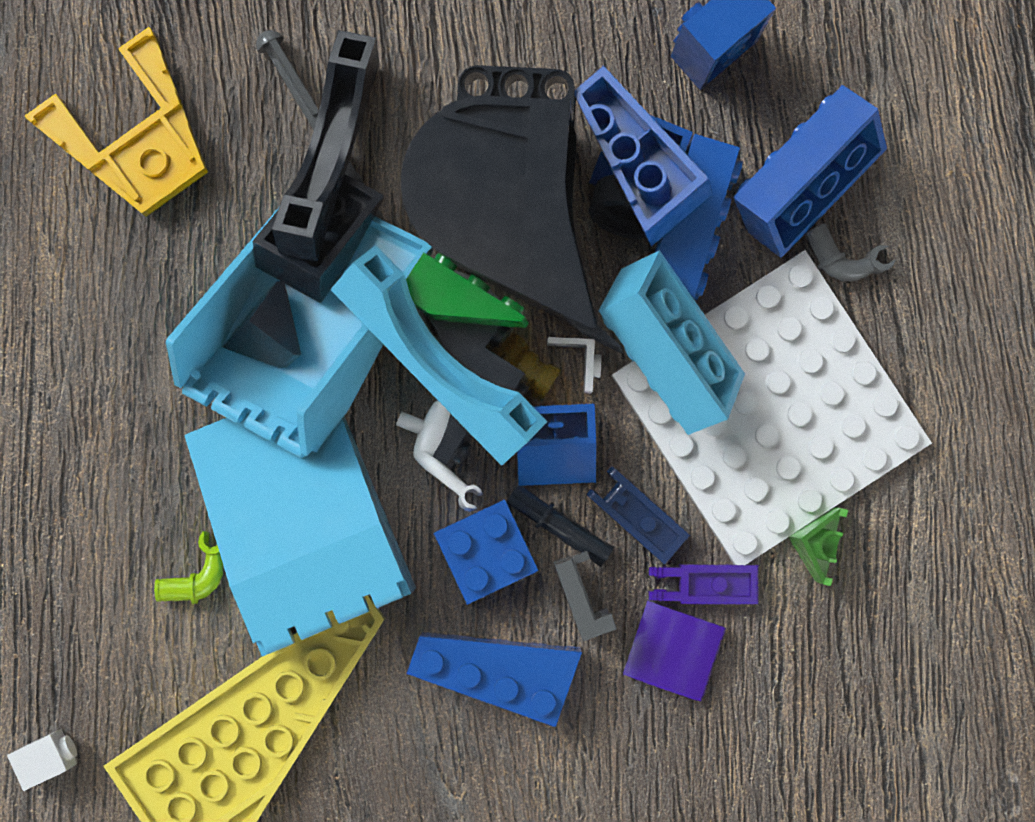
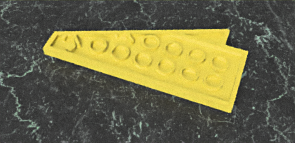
[104,595,385,822]

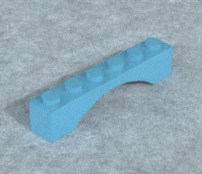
[331,245,547,466]

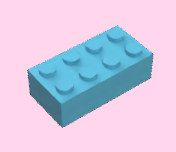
[599,250,745,435]

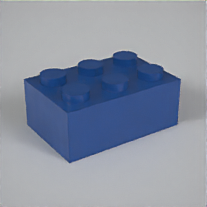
[670,0,776,90]

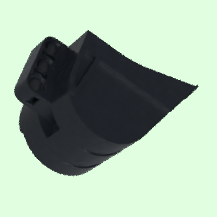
[401,65,623,354]

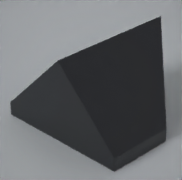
[223,281,301,368]

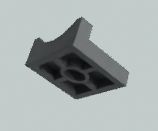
[553,551,617,642]

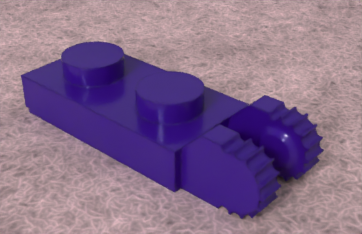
[649,564,758,604]

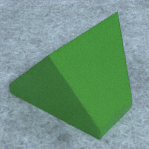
[788,507,848,586]

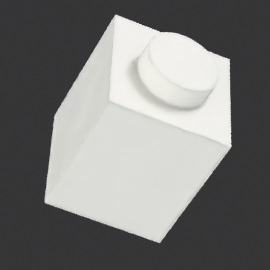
[7,729,77,791]

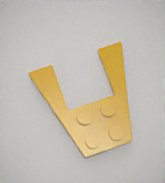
[25,27,208,217]

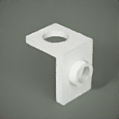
[547,337,601,394]

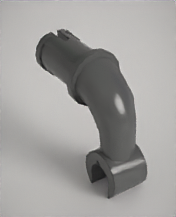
[804,223,896,281]

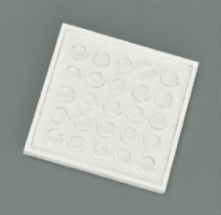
[611,250,932,565]

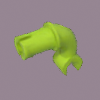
[154,531,224,604]

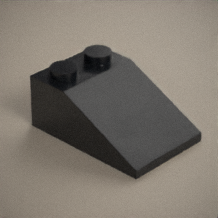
[252,175,384,303]

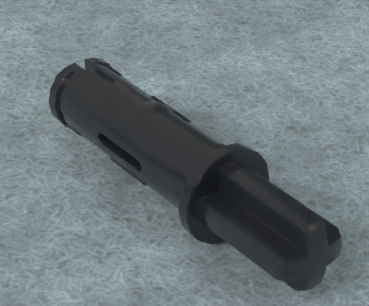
[507,486,614,567]

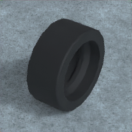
[588,174,646,239]

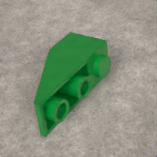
[406,252,528,328]

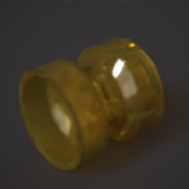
[517,349,562,402]

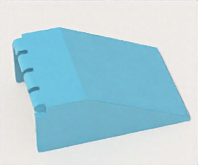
[166,206,433,458]
[185,416,416,656]

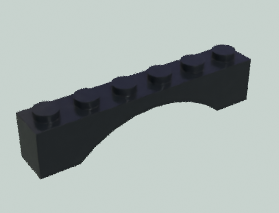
[272,30,379,261]

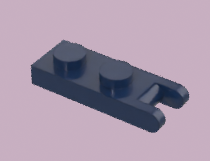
[586,466,690,564]

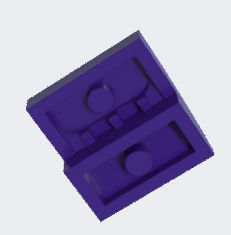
[623,601,726,702]

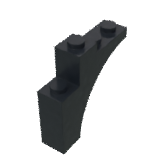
[423,312,529,468]

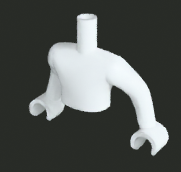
[396,400,482,511]

